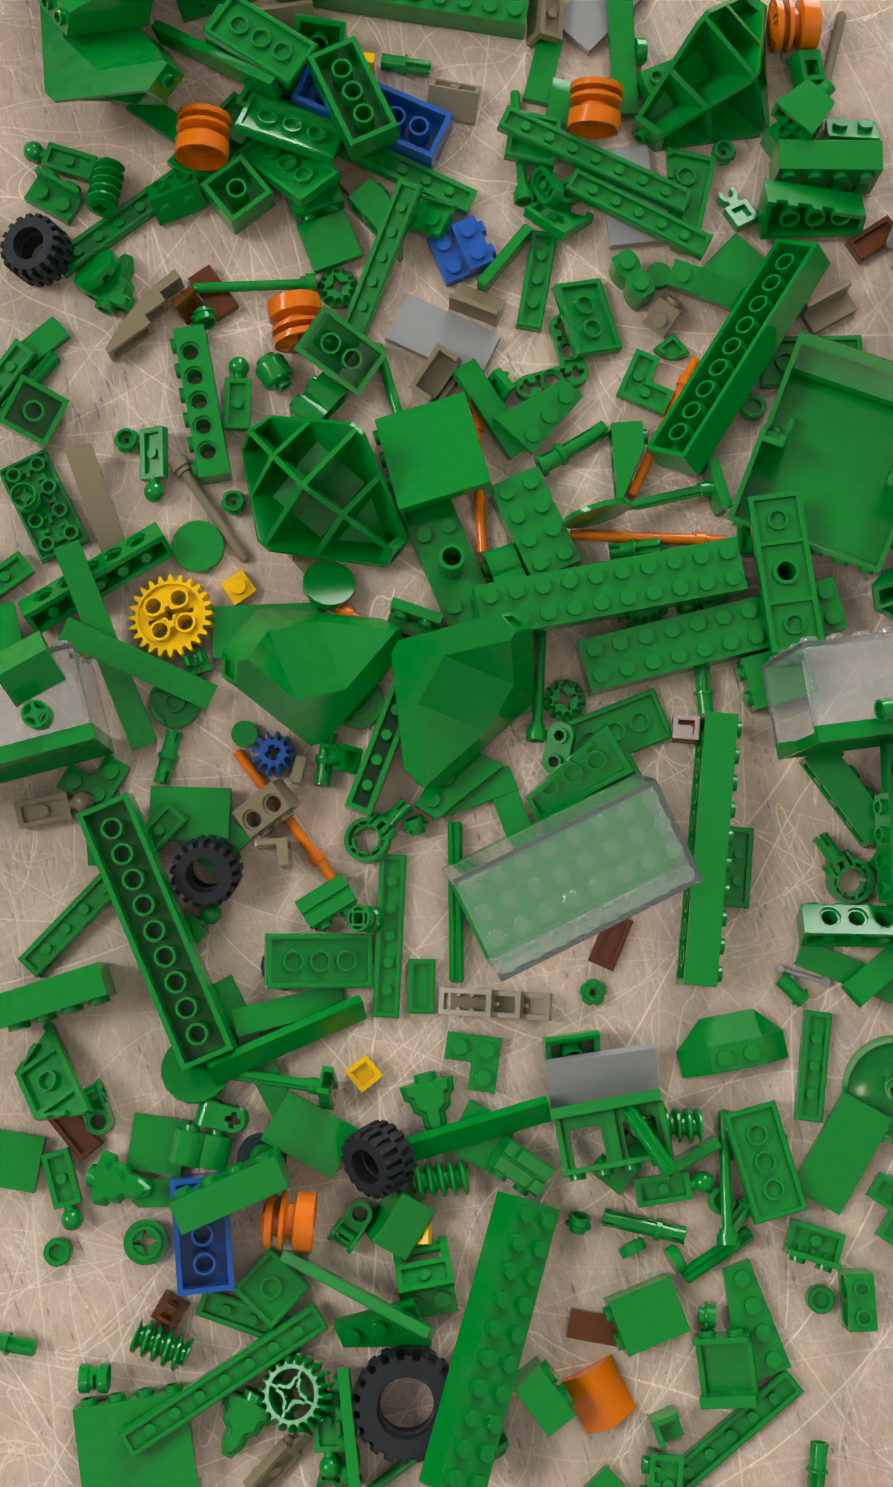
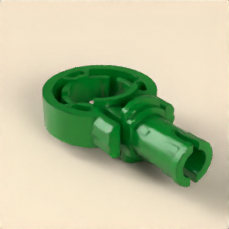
[344,798,413,864]
[813,831,874,904]

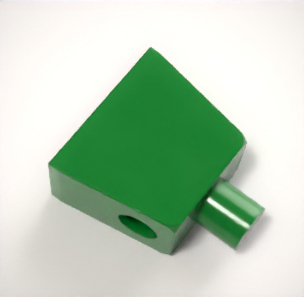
[771,80,835,140]

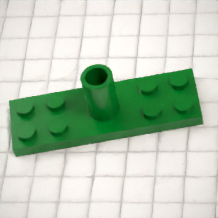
[746,490,826,655]
[399,499,486,627]

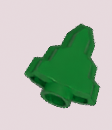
[84,253,136,316]
[399,1070,454,1131]
[86,1150,154,1207]
[222,1386,272,1459]

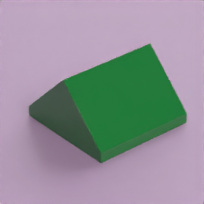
[294,13,348,51]
[0,631,67,707]
[542,1029,601,1059]
[364,1187,436,1261]

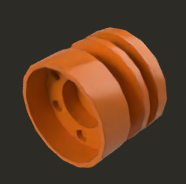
[766,0,822,54]
[567,76,624,139]
[174,103,232,172]
[266,289,322,354]
[261,1190,317,1253]

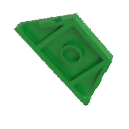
[14,1021,94,1121]

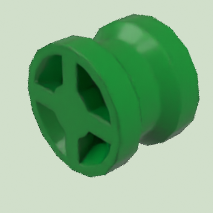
[21,699,54,731]

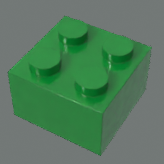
[200,154,275,235]
[0,374,70,449]
[513,1356,576,1437]

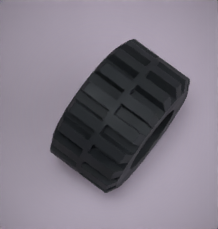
[0,213,74,287]
[170,835,243,909]
[341,1120,416,1199]

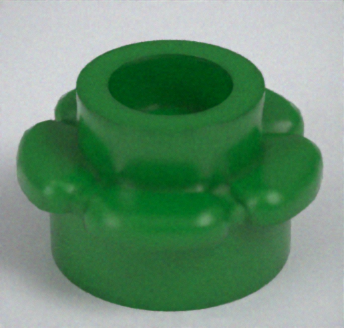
[711,140,736,165]
[191,306,217,330]
[114,428,140,453]
[221,490,247,516]
[403,814,429,836]
[579,979,606,1006]
[565,1211,592,1235]
[698,1301,716,1330]

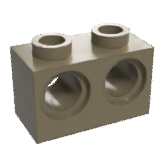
[232,778,300,839]

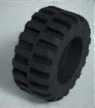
[352,1344,449,1464]

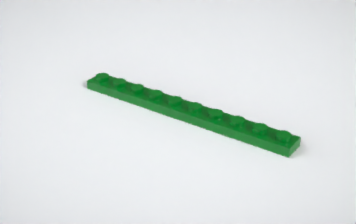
[236,85,477,217]

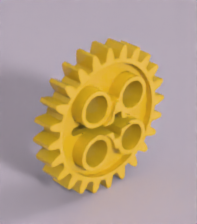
[128,574,215,660]

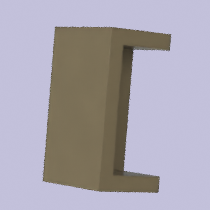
[409,343,462,402]

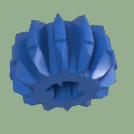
[251,731,296,777]

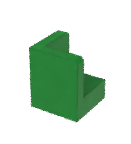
[647,1404,685,1450]

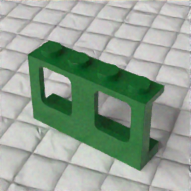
[549,1088,675,1182]

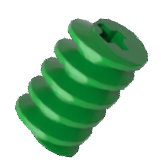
[85,157,126,218]
[644,1107,703,1144]
[413,1159,470,1199]
[129,1318,194,1372]

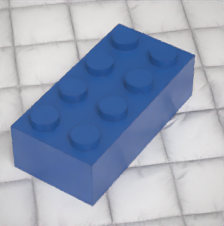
[170,1171,235,1296]

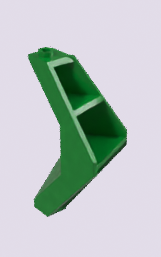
[631,0,770,152]
[40,4,185,105]
[241,415,409,568]
[221,607,401,746]
[391,612,535,789]

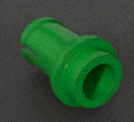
[775,972,810,1008]

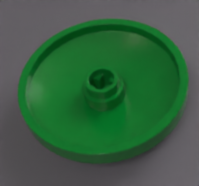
[842,1035,893,1144]

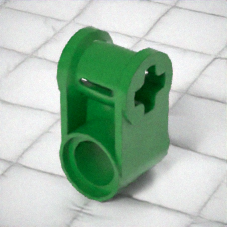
[82,1079,115,1135]
[193,1098,249,1133]
[327,1197,374,1254]

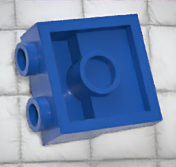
[427,216,497,287]

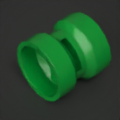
[9,482,42,515]
[347,905,384,933]
[78,1363,111,1393]

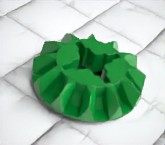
[318,268,358,309]
[543,679,586,722]
[123,1219,169,1265]

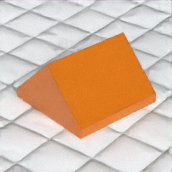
[561,1355,636,1434]

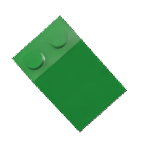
[294,305,389,396]

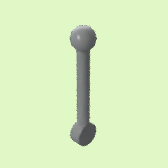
[776,964,831,987]

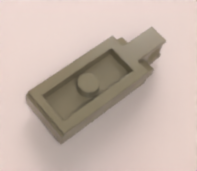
[243,1429,313,1487]

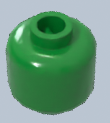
[255,352,294,392]

